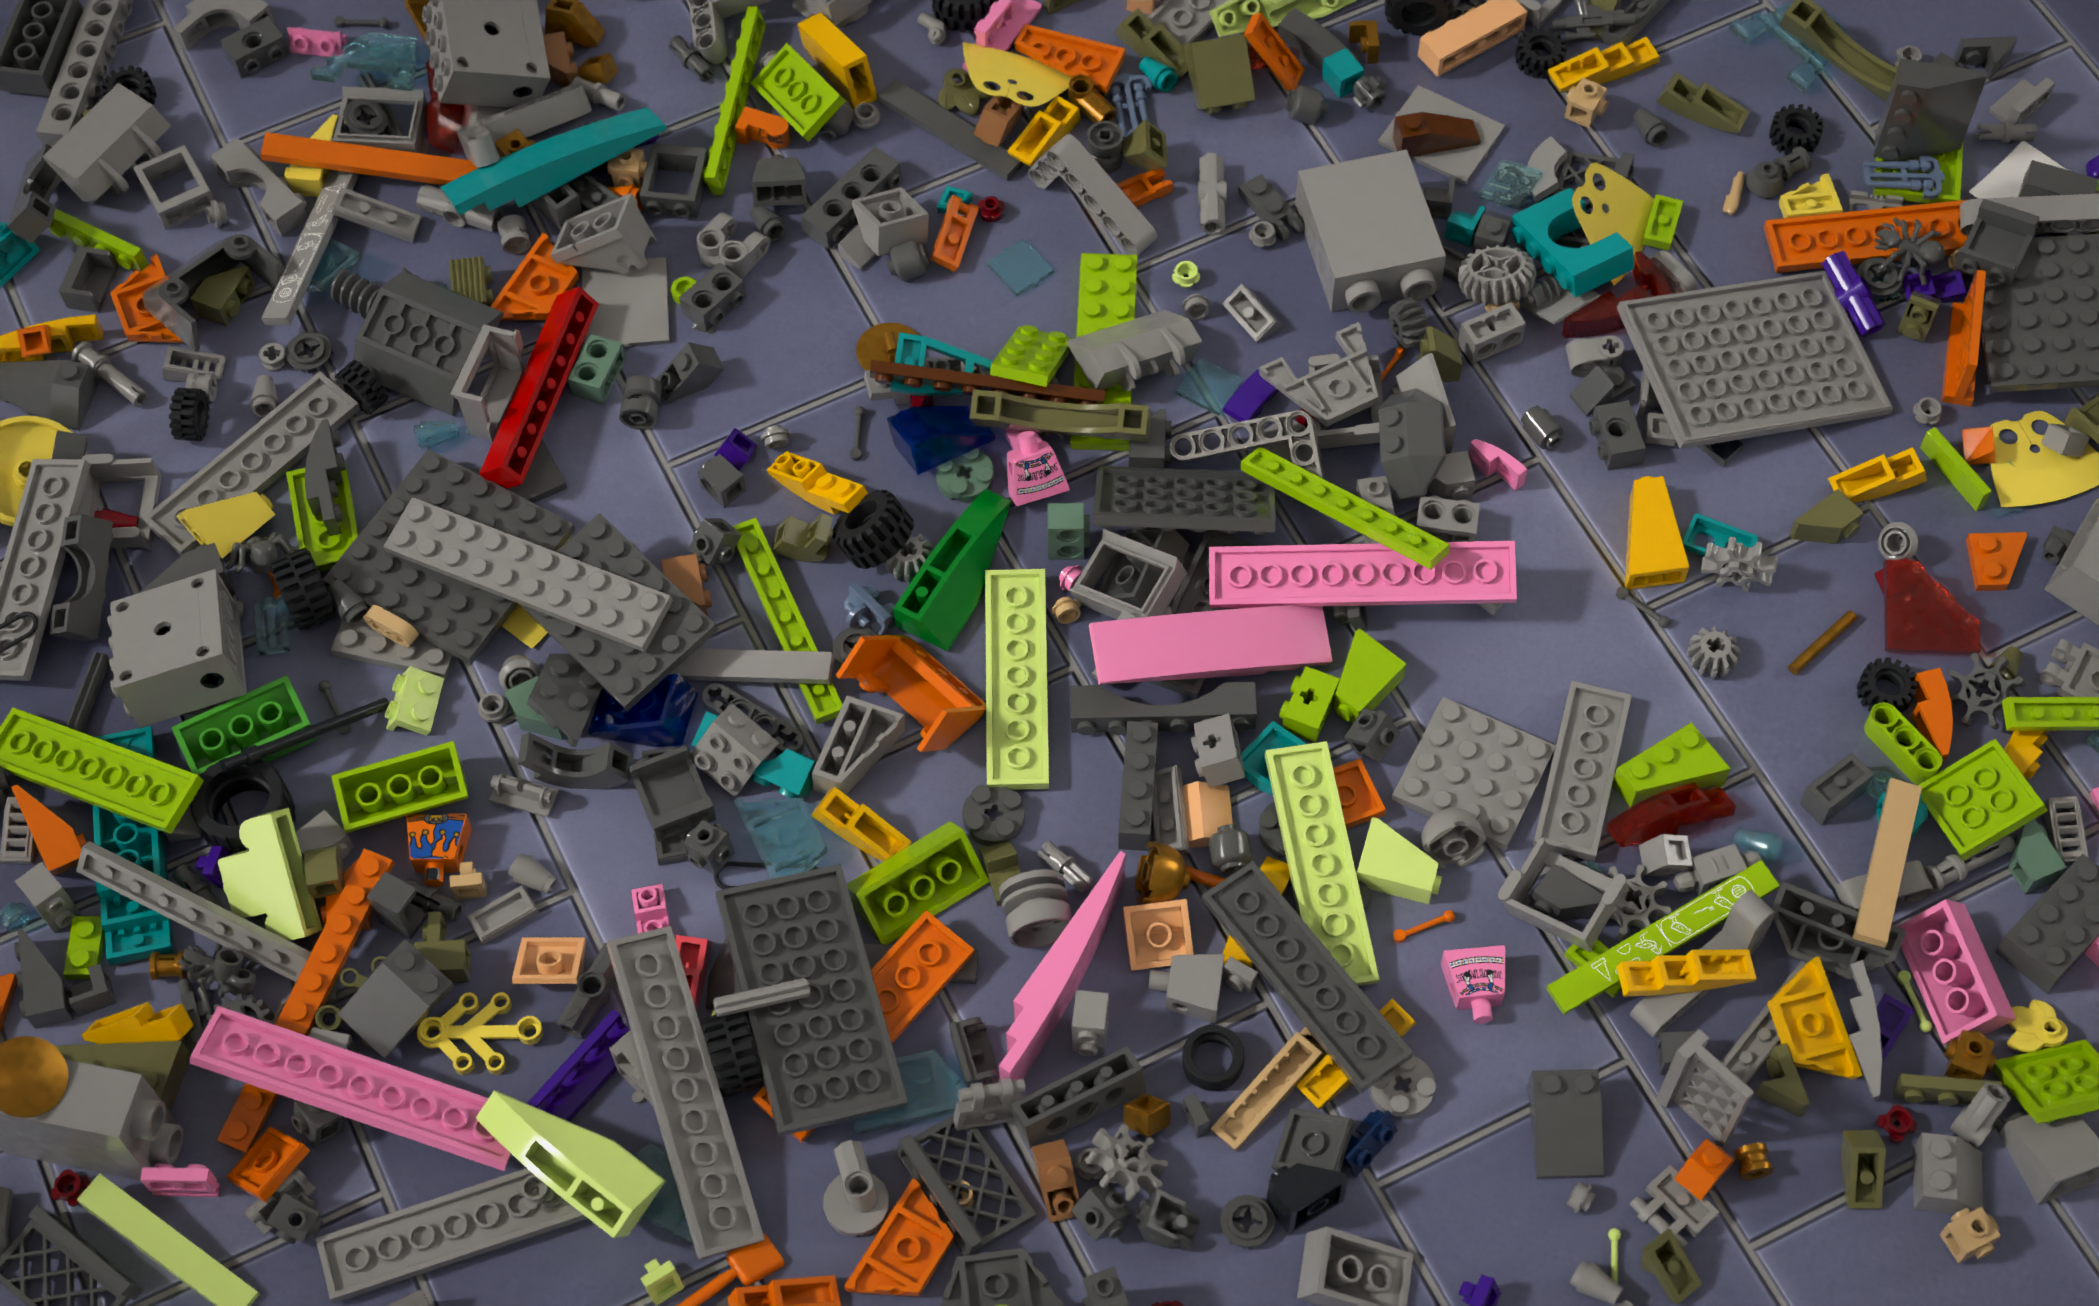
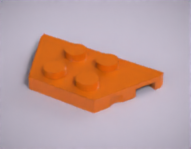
[490,233,579,320]
[110,254,184,343]
[844,1178,954,1297]

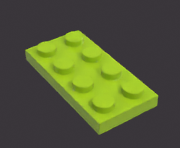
[750,43,846,142]
[990,325,1073,387]
[286,460,359,572]

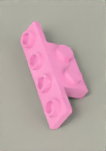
[963,0,1042,71]

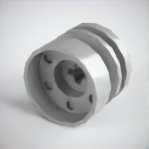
[998,869,1073,948]

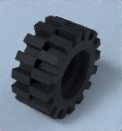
[1515,26,1567,79]
[102,65,157,104]
[1769,104,1823,155]
[335,360,389,415]
[169,388,209,441]
[1857,657,1918,714]

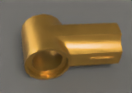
[1068,74,1117,123]

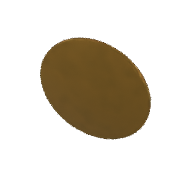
[856,323,918,370]
[0,1036,68,1118]

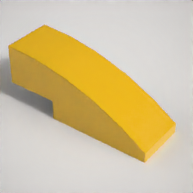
[1008,96,1081,167]
[1828,447,1927,503]
[811,787,912,862]
[81,1002,194,1044]

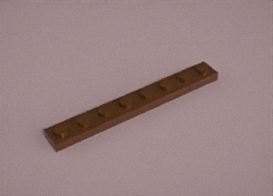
[870,360,1106,404]

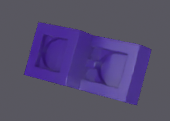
[1902,269,1967,303]
[1222,369,1279,422]
[1876,993,1914,1064]

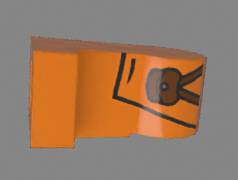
[735,106,791,149]

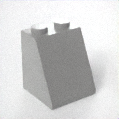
[1999,1112,2099,1205]

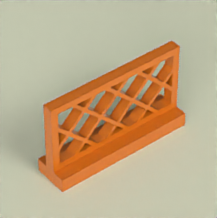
[1941,270,1986,407]

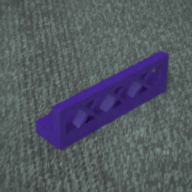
[527,1009,630,1122]

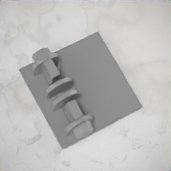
[1520,275,1600,324]

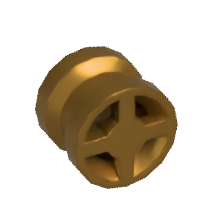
[1734,1143,1774,1180]

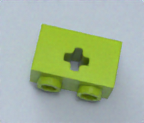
[1279,666,1340,743]

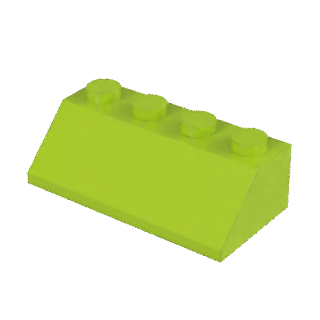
[331,741,469,833]
[847,821,989,944]

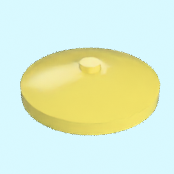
[0,416,86,527]

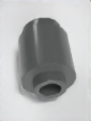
[1521,406,1564,449]

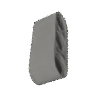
[1835,861,1934,911]

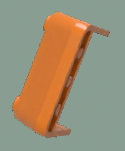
[836,635,986,752]

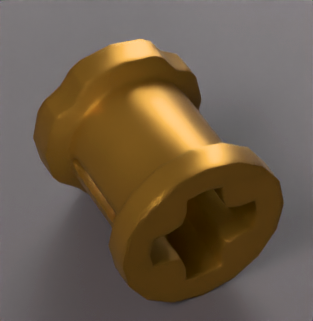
[149,950,188,980]

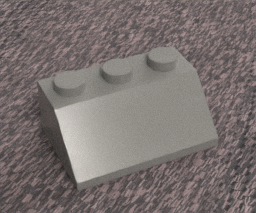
[1391,353,1456,454]

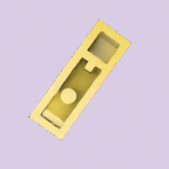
[285,115,338,197]

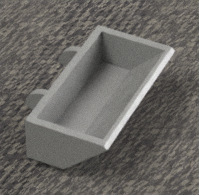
[43,83,171,202]
[1067,310,1202,391]

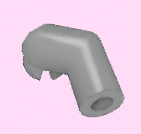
[918,12,946,45]

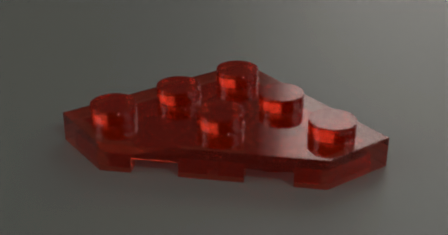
[1883,560,1981,654]

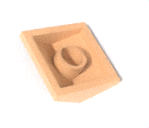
[1183,781,1233,848]
[1123,899,1194,971]
[512,937,586,984]

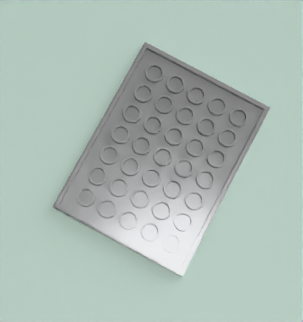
[1617,270,1893,449]

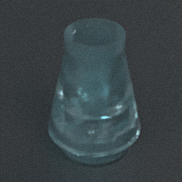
[413,419,459,449]
[1733,827,1784,863]

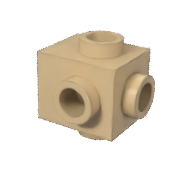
[1564,77,1608,128]
[607,148,647,188]
[1940,1206,2001,1264]

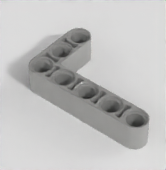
[689,0,772,65]
[457,83,592,167]
[1028,134,1158,256]
[1170,410,1325,480]
[1630,890,1776,1038]

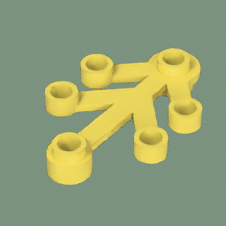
[417,992,544,1075]

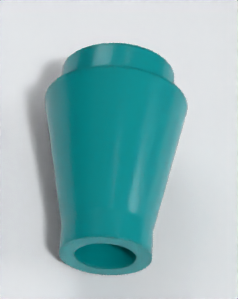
[1139,56,1178,92]

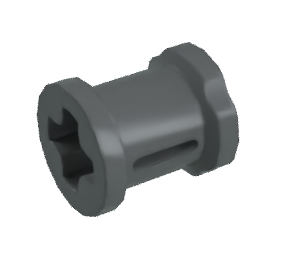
[1773,146,1811,181]

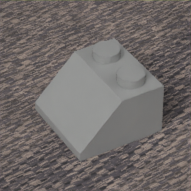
[852,187,929,256]
[1913,1132,1983,1214]

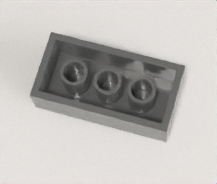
[0,0,83,96]
[1995,853,2099,994]

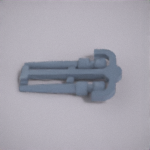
[1103,73,1152,140]
[1863,156,1945,199]

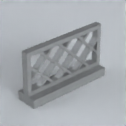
[1656,1029,1754,1146]

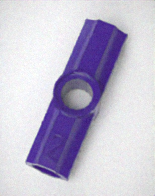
[1822,251,1886,337]

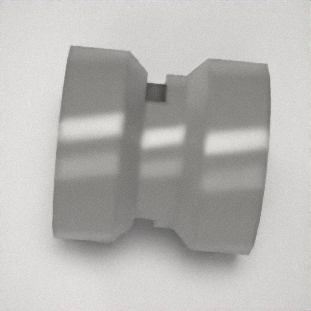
[497,215,530,254]

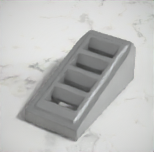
[162,345,226,382]
[2043,796,2089,864]
[0,797,39,864]

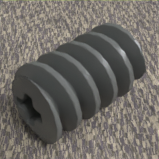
[331,268,380,318]

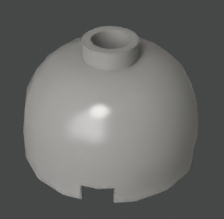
[1421,808,1486,869]

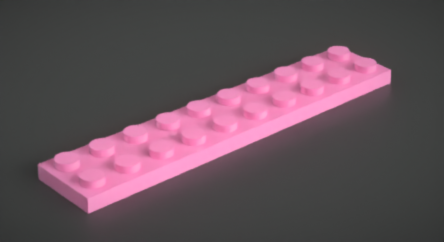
[1209,541,1517,608]
[190,1006,512,1171]

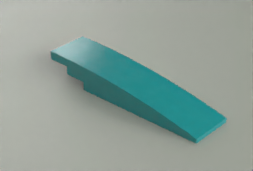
[440,107,667,216]
[93,726,174,965]

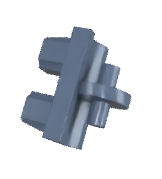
[844,581,895,635]

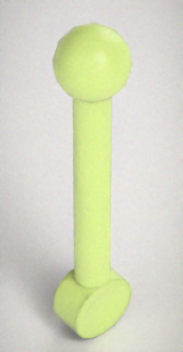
[1897,970,1932,1033]
[1608,1228,1621,1284]

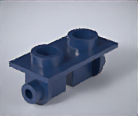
[1342,1109,1398,1178]

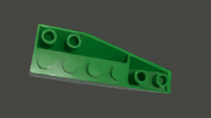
[893,489,1011,652]

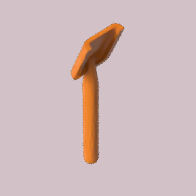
[677,1234,785,1306]

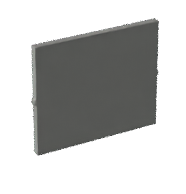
[1378,85,1505,185]
[582,257,670,348]

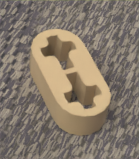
[363,605,419,648]

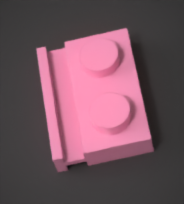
[140,1163,221,1197]

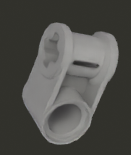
[1565,335,1624,377]

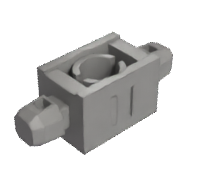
[1673,844,1761,896]

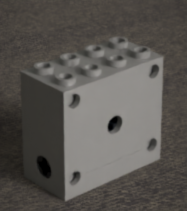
[422,0,551,108]
[107,569,247,728]

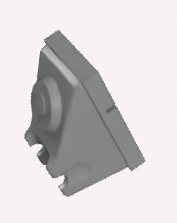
[550,193,656,275]

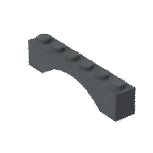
[1070,682,1257,735]

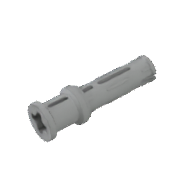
[71,341,149,407]
[1924,834,2015,893]

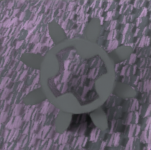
[1352,75,1387,110]

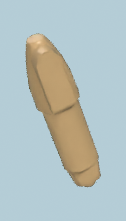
[1723,171,1745,215]

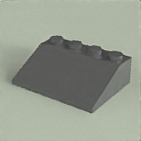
[1873,58,1988,161]

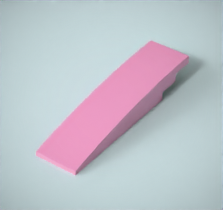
[1089,605,1333,685]
[999,851,1126,1080]

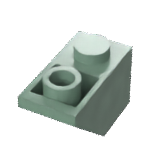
[504,676,567,740]
[2008,819,2066,895]

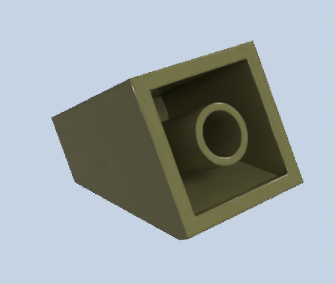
[1183,34,1255,114]

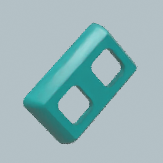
[1683,513,1758,557]

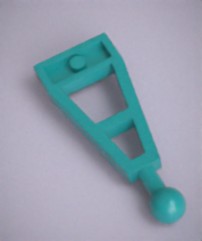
[890,332,993,396]

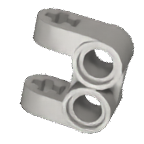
[697,212,770,279]

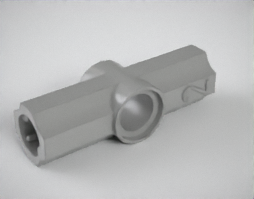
[1198,153,1227,235]
[416,185,503,232]

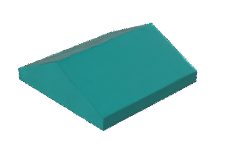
[1241,721,1306,795]

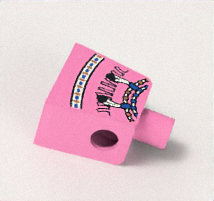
[1007,431,1070,506]
[1441,945,1505,1024]

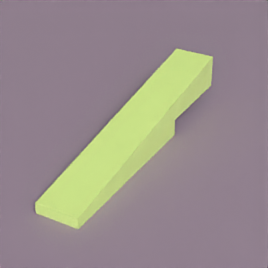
[77,1173,260,1306]

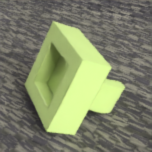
[640,1258,685,1306]

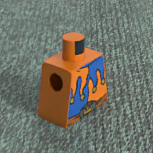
[406,813,472,887]

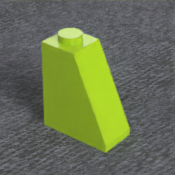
[1334,628,1406,723]

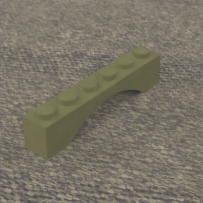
[1780,0,1897,102]
[970,389,1152,442]

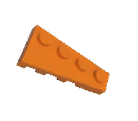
[1015,24,1126,94]

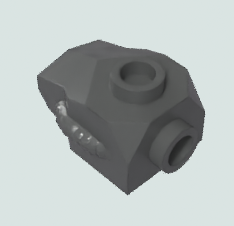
[1136,1189,1200,1252]

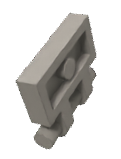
[953,1078,1025,1131]
[1629,1165,1720,1249]

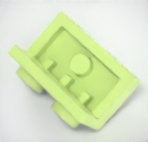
[385,666,444,736]

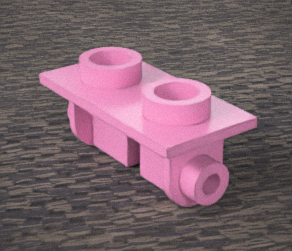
[287,27,347,58]

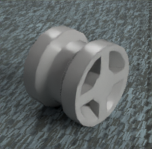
[186,372,218,402]

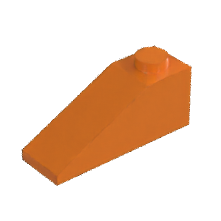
[11,785,88,876]

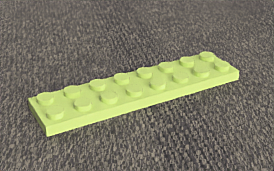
[985,569,1049,790]
[1265,741,1380,986]

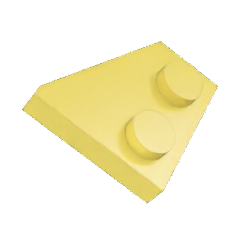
[1779,173,1843,218]

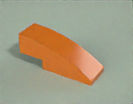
[1911,667,1953,768]
[727,1275,841,1306]

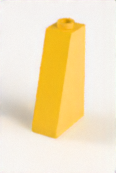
[797,12,878,110]
[1624,476,1689,590]

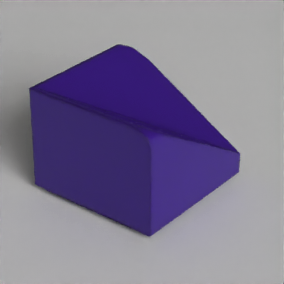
[714,428,758,471]

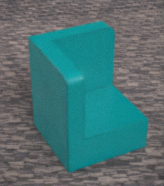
[1322,48,1364,98]
[1444,205,1486,247]

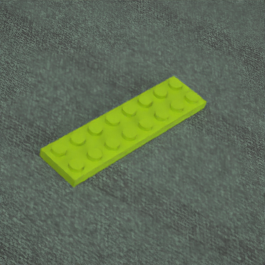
[1070,253,1137,451]
[0,707,204,834]

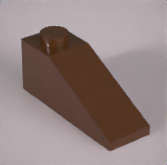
[1393,112,1481,157]

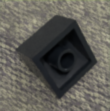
[1266,1163,1348,1235]

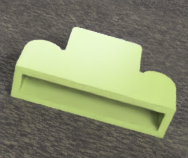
[218,808,323,941]

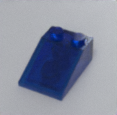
[887,406,996,475]
[588,673,698,747]

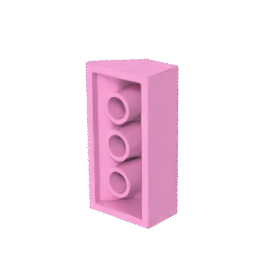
[1897,899,2016,1045]

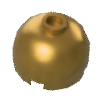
[1135,841,1190,904]

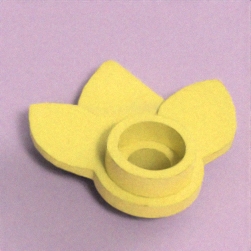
[2007,999,2068,1052]

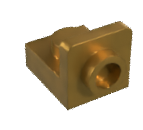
[1348,20,1379,64]

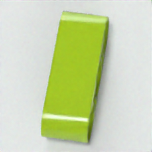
[1864,702,1942,785]

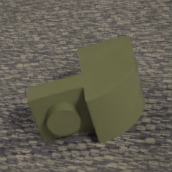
[772,513,833,563]
[304,844,347,899]
[414,911,471,983]

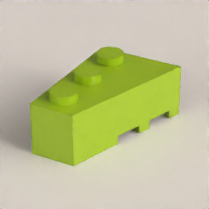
[1612,722,1731,808]

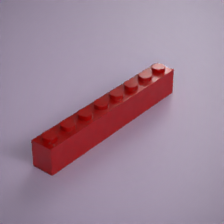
[479,286,599,489]

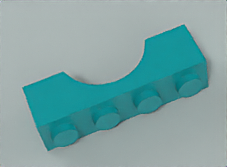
[691,711,817,800]

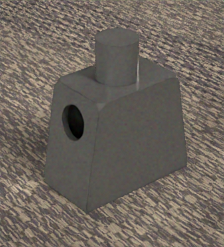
[752,154,807,207]

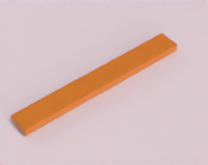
[261,132,480,185]

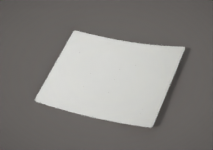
[1969,141,2067,199]

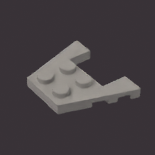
[1259,322,1378,427]

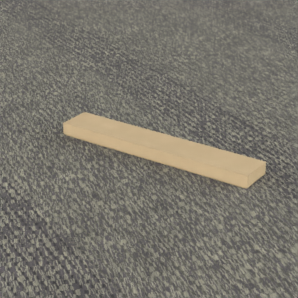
[1853,778,1922,948]

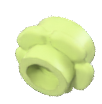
[1172,261,1200,288]

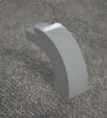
[173,0,275,51]

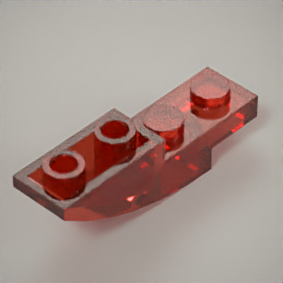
[425,59,464,154]
[1606,783,1736,848]

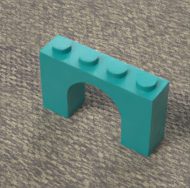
[1511,188,1634,298]

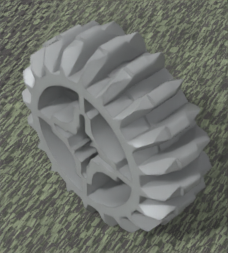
[1458,244,1536,307]

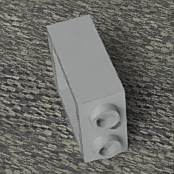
[133,145,214,230]

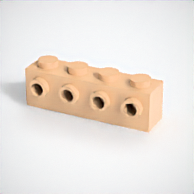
[1418,0,1527,77]

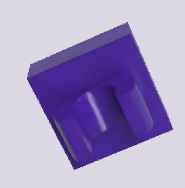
[195,846,232,888]
[1459,1274,1501,1306]

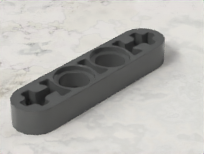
[702,683,804,755]

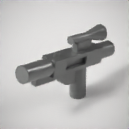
[1553,0,1636,42]
[178,978,213,1069]

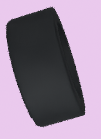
[1182,1025,1244,1091]

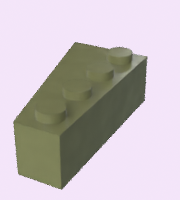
[55,1041,191,1113]

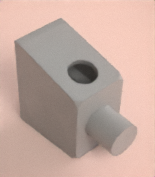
[1148,954,1224,1023]

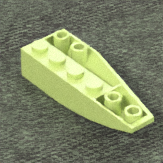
[1209,0,1357,37]
[476,1091,666,1238]

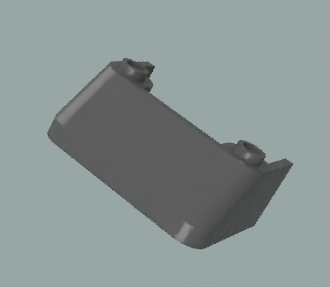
[143,234,282,352]

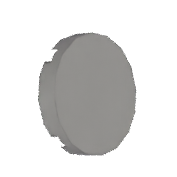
[823,1173,890,1237]

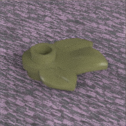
[938,68,992,117]

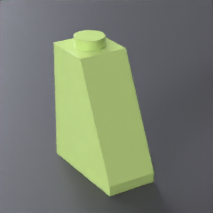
[1357,817,1442,905]

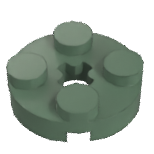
[935,445,994,503]

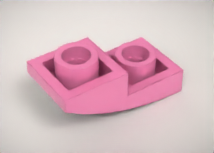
[631,884,670,933]

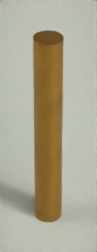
[1788,610,1857,675]

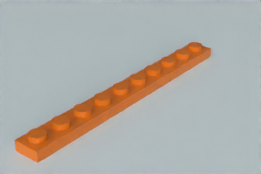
[217,849,395,1154]

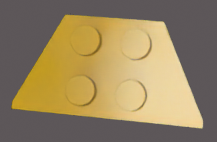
[1767,956,1863,1079]

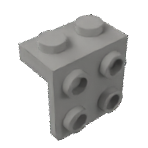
[691,703,779,796]

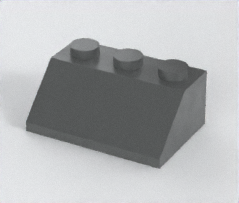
[1098,527,1190,608]

